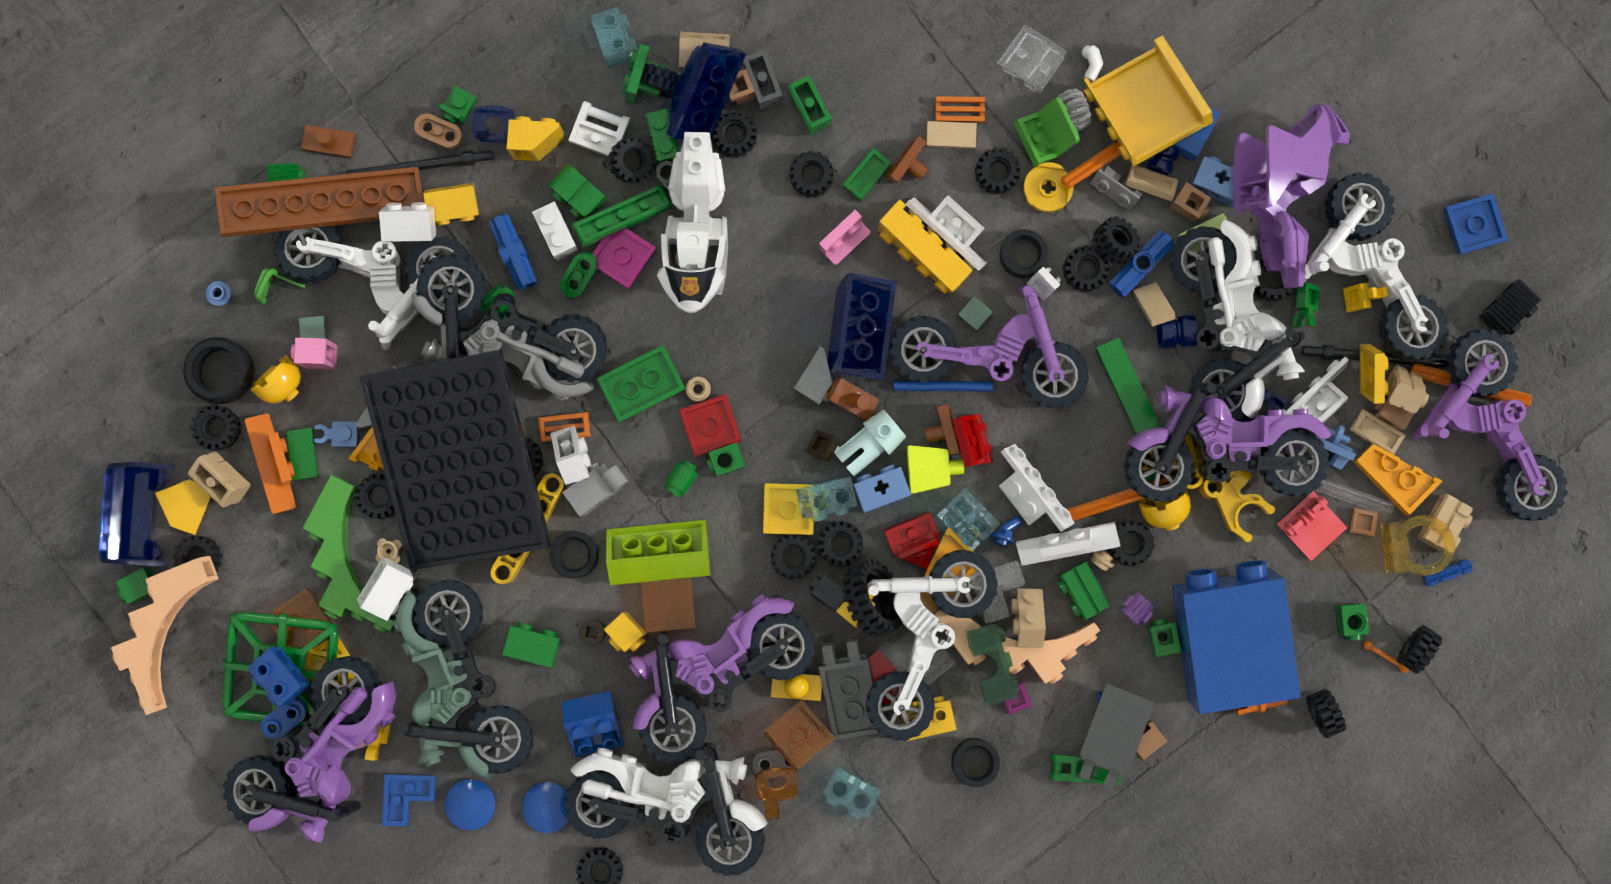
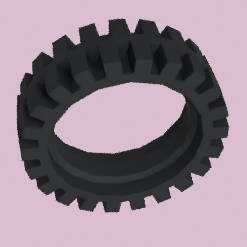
[842,559,902,637]

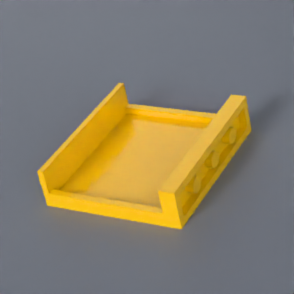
[1083,35,1213,167]

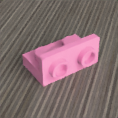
[819,210,870,265]

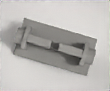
[1090,166,1143,211]

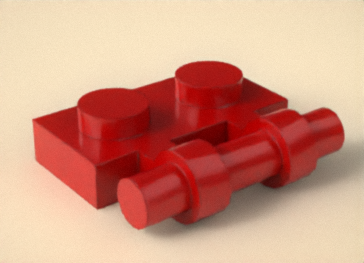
[952,414,993,468]

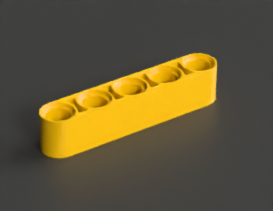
[491,474,566,584]

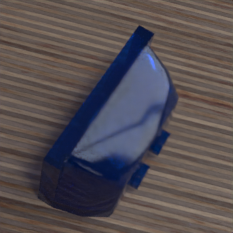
[666,42,746,140]
[827,273,897,381]

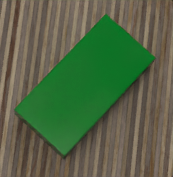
[842,148,892,202]
[286,428,319,481]

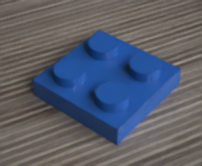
[1443,194,1508,255]

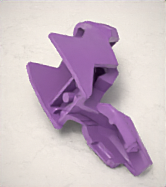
[1233,104,1351,289]

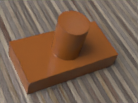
[301,125,356,158]
[884,136,928,183]
[826,377,879,421]
[925,404,961,455]

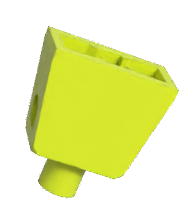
[906,446,964,495]

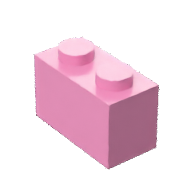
[291,338,337,370]

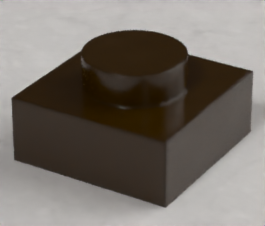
[805,430,840,462]

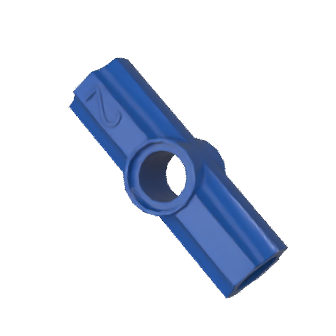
[489,214,538,291]
[1108,230,1175,298]

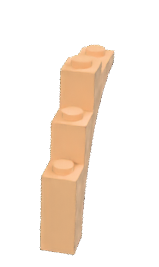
[111,556,219,715]
[933,609,1100,684]

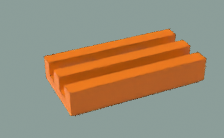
[935,96,985,123]
[538,412,591,443]

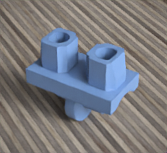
[1307,425,1356,470]

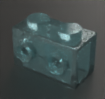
[590,7,638,68]

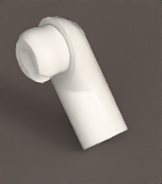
[1082,45,1103,83]

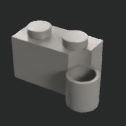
[562,463,629,518]

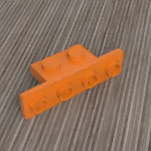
[244,413,296,514]

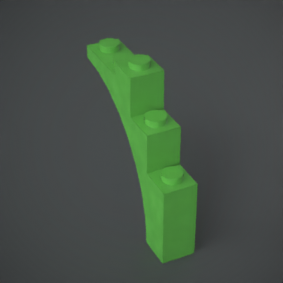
[303,475,396,633]

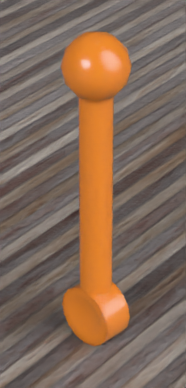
[1363,640,1409,673]

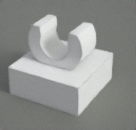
[1026,267,1061,301]

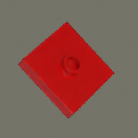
[679,394,742,458]

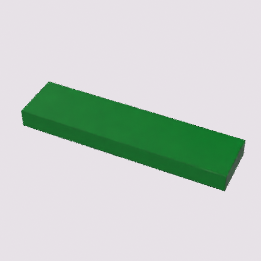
[572,185,672,248]
[1095,338,1161,434]

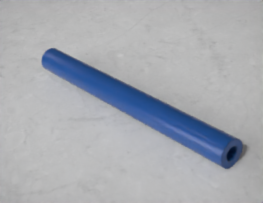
[893,381,993,392]

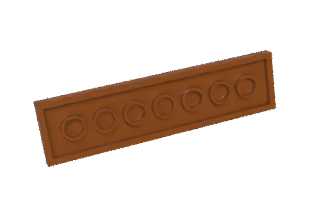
[214,167,424,238]

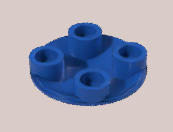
[445,779,496,830]
[522,782,569,833]

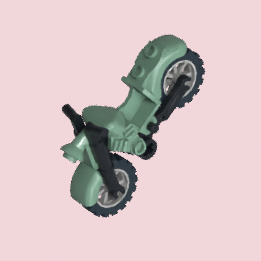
[393,579,534,778]

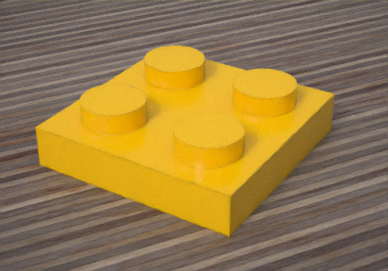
[1360,344,1388,404]
[763,483,815,535]

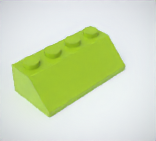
[606,520,710,585]

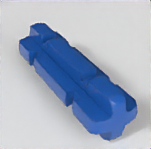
[1422,559,1473,587]

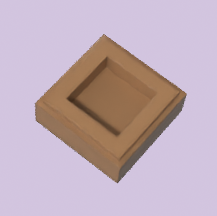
[1347,508,1378,537]

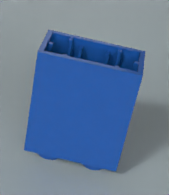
[1172,560,1301,714]

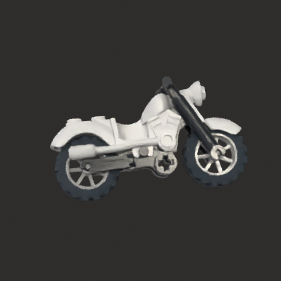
[1170,220,1305,422]
[565,743,768,876]

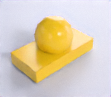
[771,674,822,701]

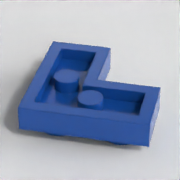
[382,774,437,826]

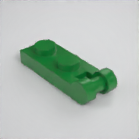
[1049,754,1121,785]

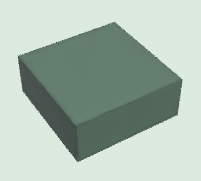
[957,296,993,331]
[299,316,328,340]

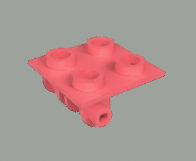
[1277,491,1347,561]

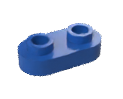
[261,698,308,739]

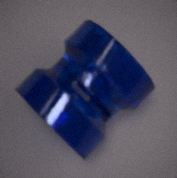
[1147,146,1180,176]

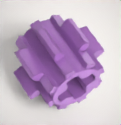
[1121,592,1155,626]

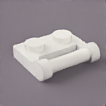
[568,101,631,157]

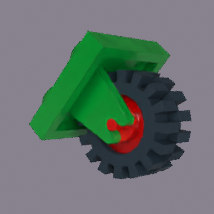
[622,44,682,105]

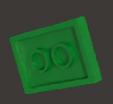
[597,345,686,423]

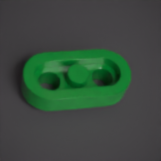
[560,252,598,298]

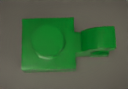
[1292,282,1320,328]

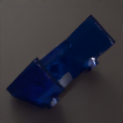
[99,462,174,566]

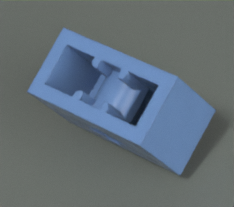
[1190,156,1234,207]
[853,465,911,514]

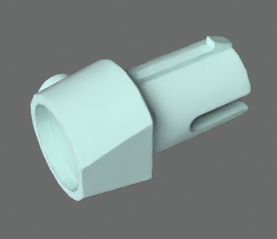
[834,409,906,476]

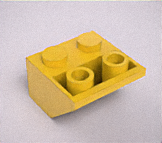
[507,116,565,162]

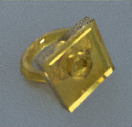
[1381,515,1455,576]

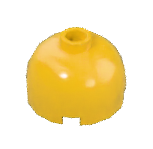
[250,355,301,404]
[1139,490,1191,531]

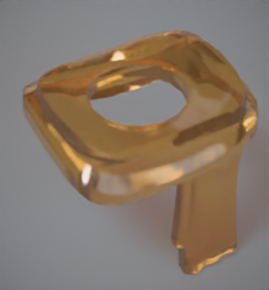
[754,767,799,820]

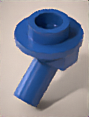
[990,516,1022,547]

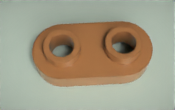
[414,114,463,150]

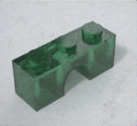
[965,623,1020,706]

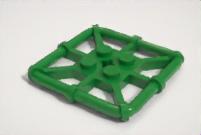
[222,612,338,727]

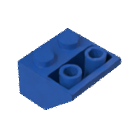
[561,691,625,757]

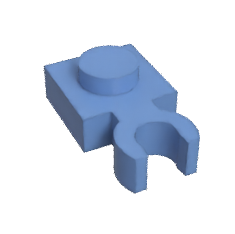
[314,422,359,447]

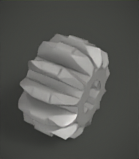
[1056,88,1091,131]

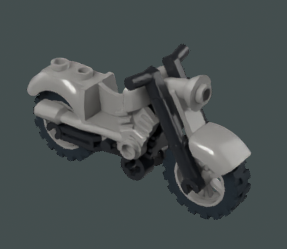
[412,252,607,401]

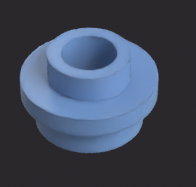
[206,281,232,306]

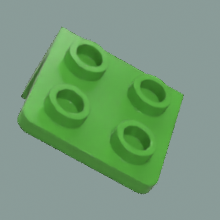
[1013,97,1080,167]

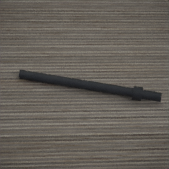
[346,150,494,174]
[1301,345,1449,367]

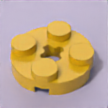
[1023,162,1074,213]

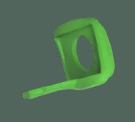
[254,268,306,305]

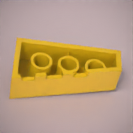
[878,199,972,296]

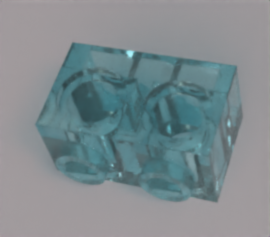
[796,477,857,522]
[937,488,1000,551]
[822,766,882,820]

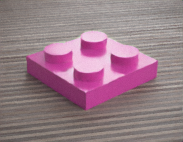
[587,229,656,290]

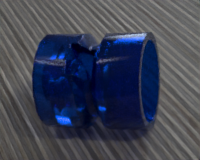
[1157,314,1198,349]

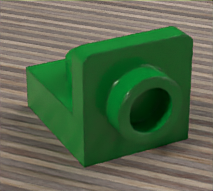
[438,85,478,124]

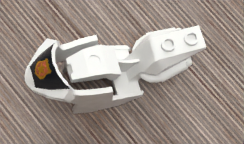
[657,132,728,314]

